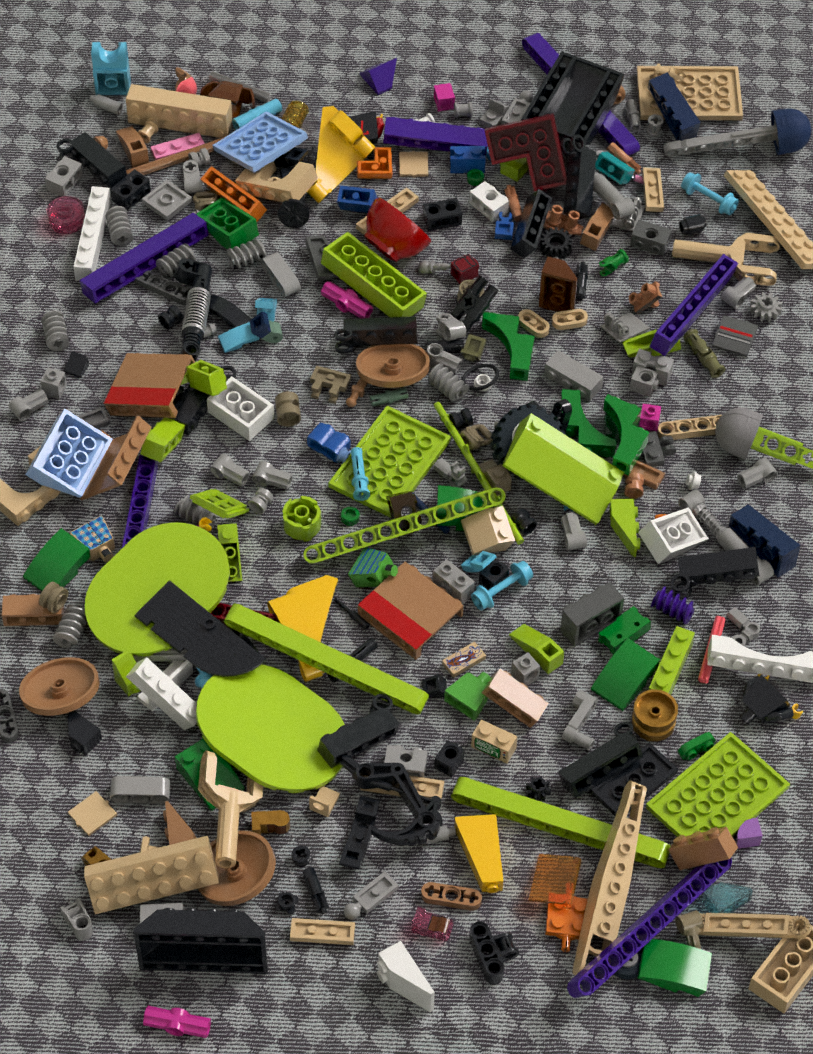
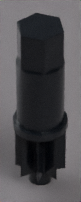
[576,261,588,300]
[303,867,329,914]

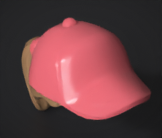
[175,67,197,95]

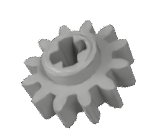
[750,292,782,322]

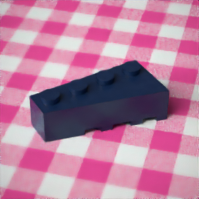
[647,72,701,141]
[729,504,800,578]

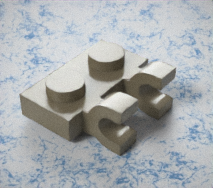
[310,365,351,404]

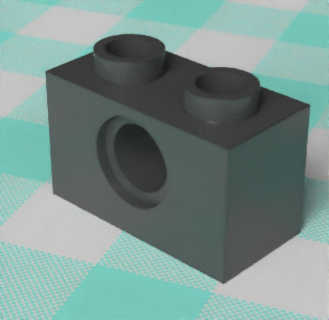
[630,219,672,256]

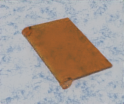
[529,854,581,909]

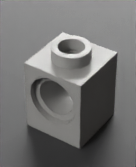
[630,366,659,397]
[40,367,67,399]
[511,652,540,686]

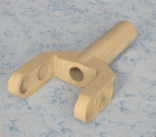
[672,233,780,286]
[198,751,263,868]

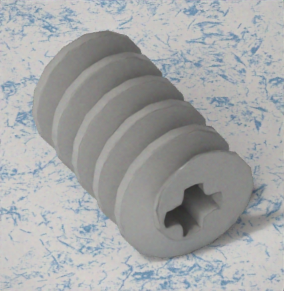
[105,206,133,246]
[226,239,267,269]
[156,243,196,277]
[41,310,70,351]
[428,364,469,402]
[174,495,216,527]
[53,605,87,649]

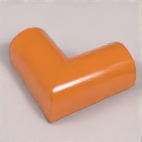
[357,147,393,179]

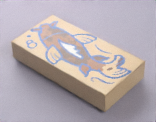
[442,641,486,678]

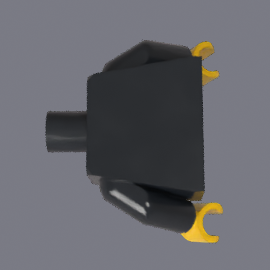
[740,674,803,724]

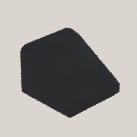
[64,351,89,378]
[422,674,447,698]

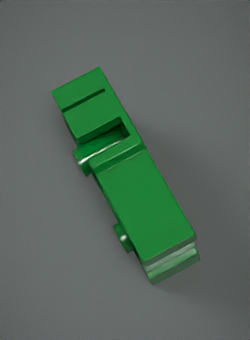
[598,606,651,655]

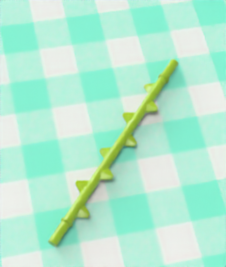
[433,402,524,545]

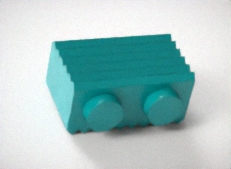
[595,152,635,185]

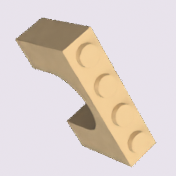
[235,161,318,202]
[0,446,61,526]

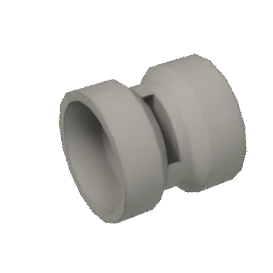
[188,148,211,167]
[248,488,274,514]

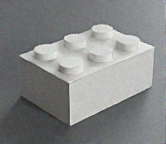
[207,377,274,441]

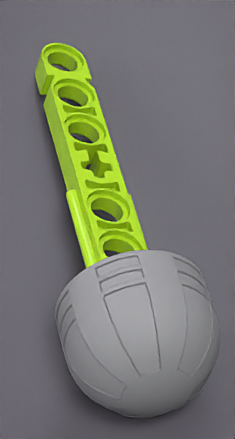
[715,408,813,469]

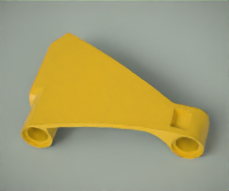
[307,106,375,204]
[267,575,338,682]

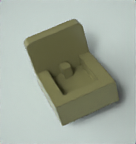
[461,334,487,362]

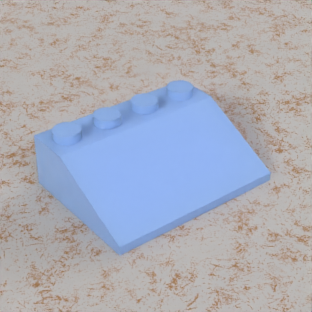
[25,409,113,498]

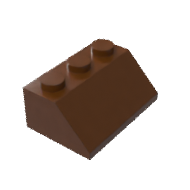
[539,256,578,312]

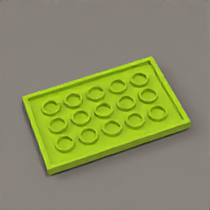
[328,406,451,518]
[645,732,790,837]

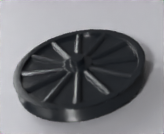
[278,199,309,228]

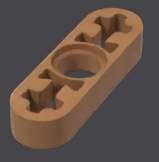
[421,882,482,911]

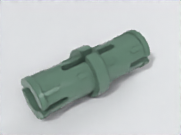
[369,387,408,407]

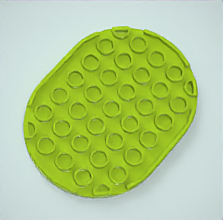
[85,522,230,657]
[196,664,345,793]

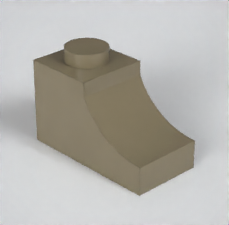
[479,459,512,496]

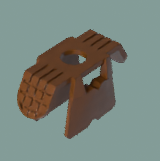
[200,81,255,119]

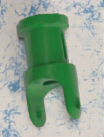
[599,249,629,276]

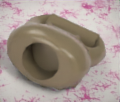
[193,191,219,211]
[460,424,493,450]

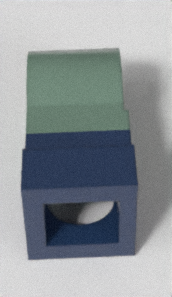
[249,311,283,343]

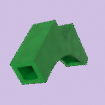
[482,312,534,381]
[561,389,616,457]
[603,394,649,476]

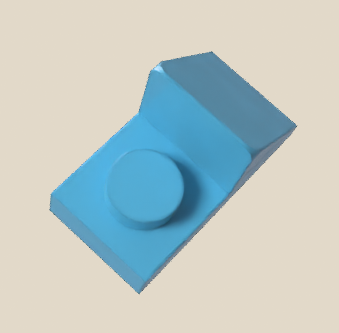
[255,298,277,322]

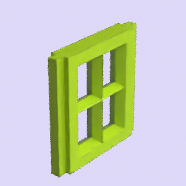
[189,489,249,518]

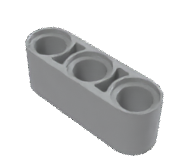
[261,252,301,297]
[110,776,171,804]

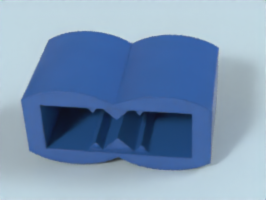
[307,422,351,463]

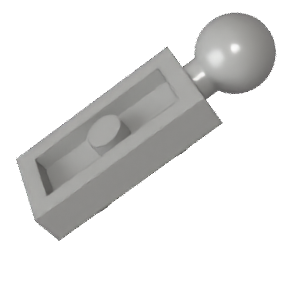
[501,90,533,125]
[344,871,399,920]

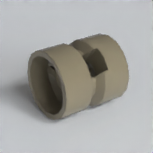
[275,391,301,427]

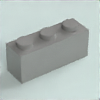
[544,350,603,402]

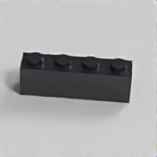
[510,189,553,258]

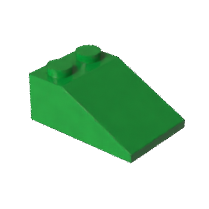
[196,197,259,250]
[175,739,245,811]

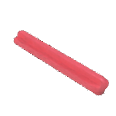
[698,616,726,684]

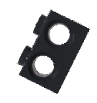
[110,169,151,210]
[423,198,462,231]

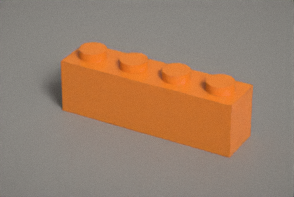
[200,166,267,222]

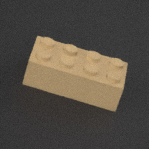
[748,923,813,1013]

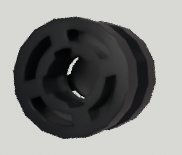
[158,305,183,330]
[449,408,473,431]
[511,508,537,535]

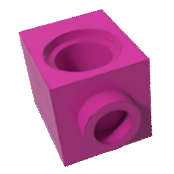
[434,83,455,112]
[639,404,661,432]

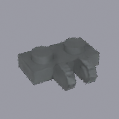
[642,431,677,467]

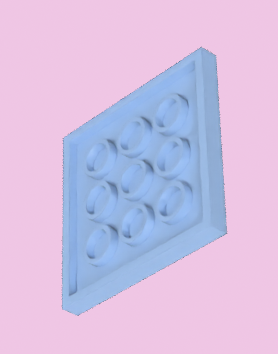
[213,111,308,173]

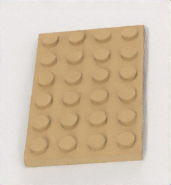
[637,66,743,121]

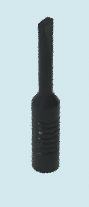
[334,597,370,630]

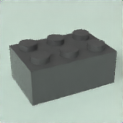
[560,582,624,647]

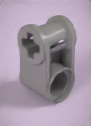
[183,160,203,194]
[436,313,466,341]
[59,898,93,940]

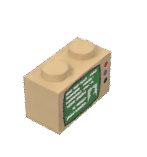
[471,720,517,764]

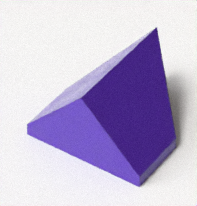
[360,58,397,95]

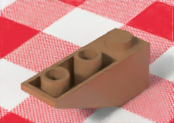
[116,126,149,168]
[580,203,614,251]
[163,801,196,845]

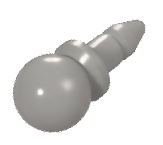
[418,260,451,274]

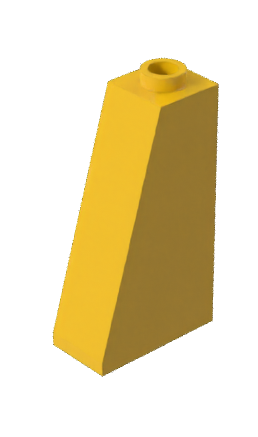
[454,814,503,893]

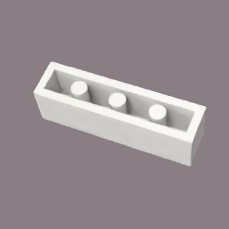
[126,658,197,730]

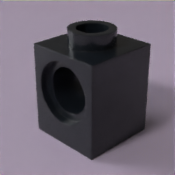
[479,559,509,590]
[434,740,465,778]

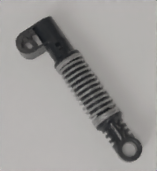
[174,258,212,362]

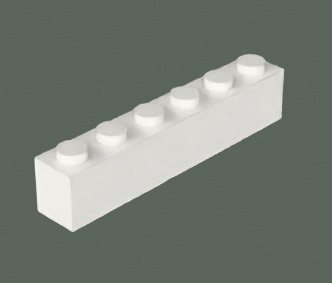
[73,186,111,281]

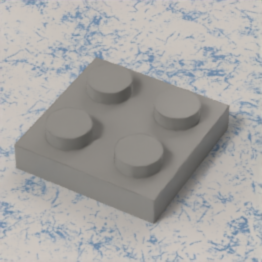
[142,180,192,221]

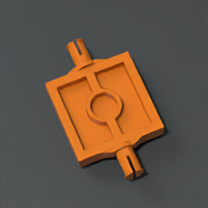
[545,883,588,952]

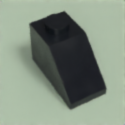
[68,711,102,756]

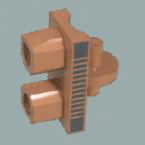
[629,281,662,314]

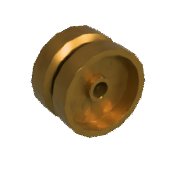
[632,689,678,742]

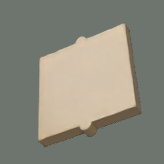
[399,150,428,178]
[68,791,117,836]

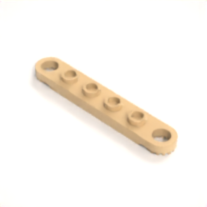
[698,913,811,939]

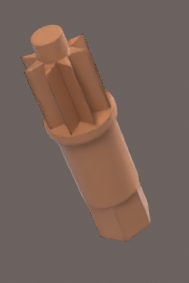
[607,142,642,175]
[504,185,522,222]

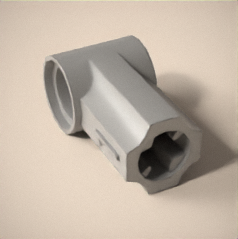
[721,276,756,309]
[427,343,463,373]
[9,389,49,421]
[210,454,250,487]
[737,458,778,489]
[252,461,293,490]
[561,512,587,551]

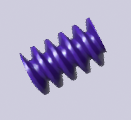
[651,586,695,625]

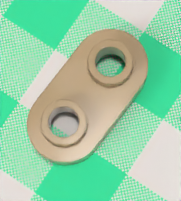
[518,309,550,338]
[552,309,588,330]

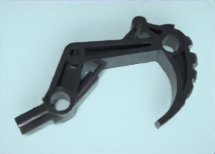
[339,755,442,847]

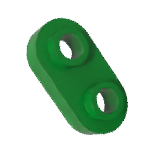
[677,732,716,761]

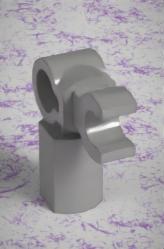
[434,458,467,487]
[726,607,760,646]

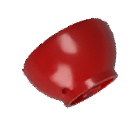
[364,197,431,263]

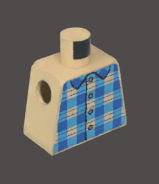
[70,515,115,562]

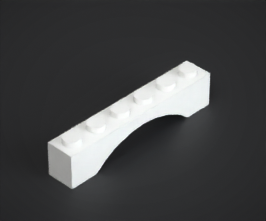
[707,635,813,683]

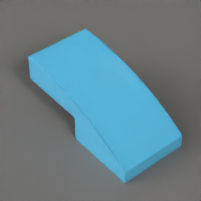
[218,322,260,353]
[461,551,497,572]

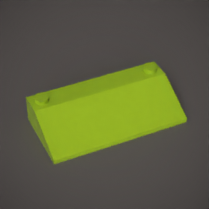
[502,413,624,525]

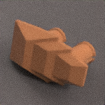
[543,205,583,235]

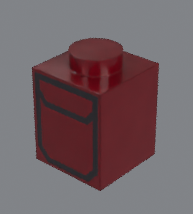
[450,253,479,284]

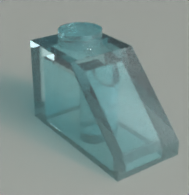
[702,882,753,913]

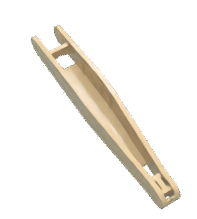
[573,781,647,977]

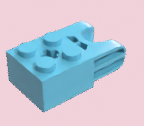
[91,42,131,95]

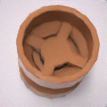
[624,472,644,499]

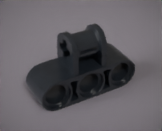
[470,921,519,985]

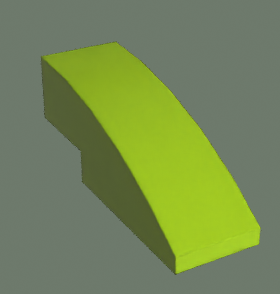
[622,329,681,357]

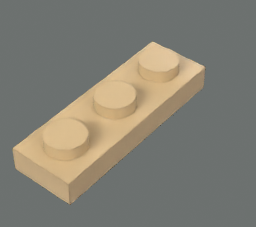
[642,167,664,212]
[290,918,355,945]

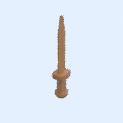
[346,378,367,407]

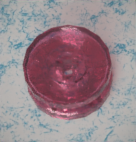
[47,196,85,234]

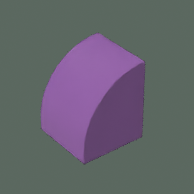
[735,818,762,849]

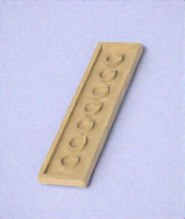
[724,170,813,269]

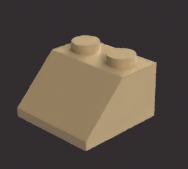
[461,506,515,555]

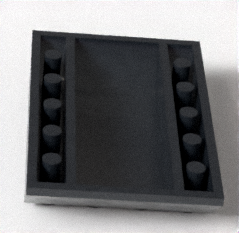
[521,51,624,145]
[133,908,268,974]

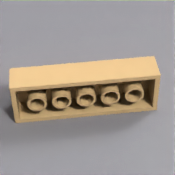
[126,84,233,138]
[84,836,219,914]

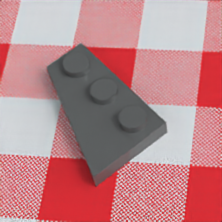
[305,235,340,281]

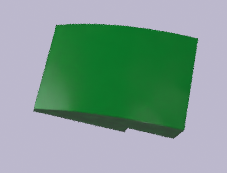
[437,485,494,531]
[23,528,91,591]
[591,638,660,711]
[638,939,712,997]

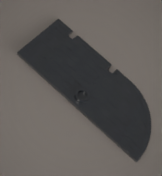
[134,580,266,677]

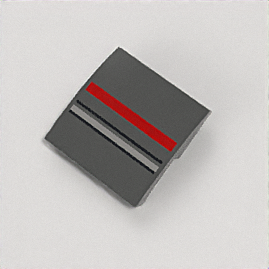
[712,315,758,357]

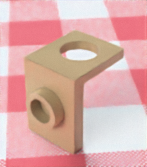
[309,786,340,817]

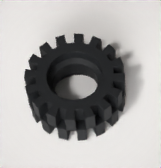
[540,227,573,260]

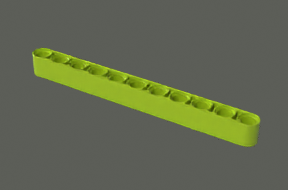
[303,487,506,563]
[224,603,429,715]
[451,777,671,868]

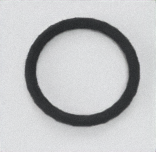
[462,364,499,391]

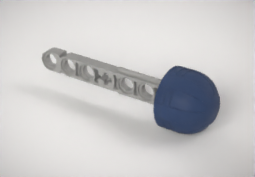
[663,108,811,157]

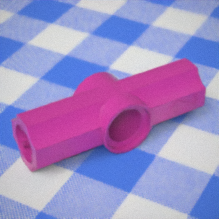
[321,281,373,319]
[143,1006,211,1038]

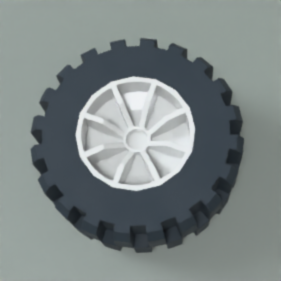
[490,405,565,479]

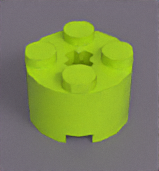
[283,496,321,542]

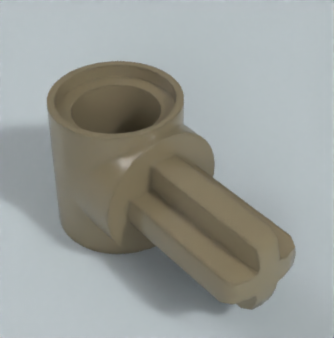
[675,910,703,949]

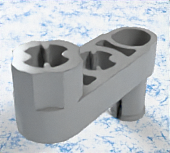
[562,690,598,751]

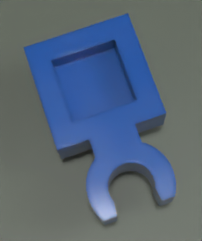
[495,212,514,240]

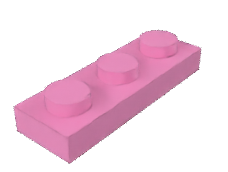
[151,133,205,160]

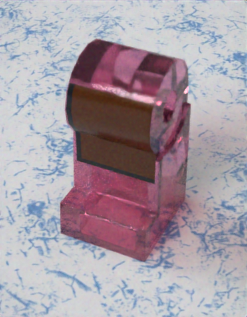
[412,906,454,941]

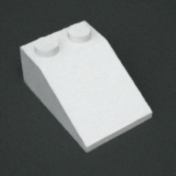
[638,507,709,564]
[377,941,435,1012]

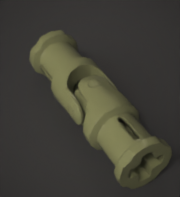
[683,329,726,378]

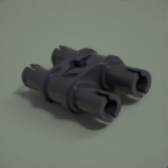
[451,275,499,334]

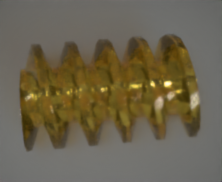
[281,100,309,129]

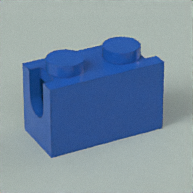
[450,146,486,173]
[337,185,377,213]

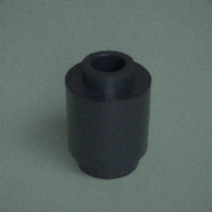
[679,214,707,235]

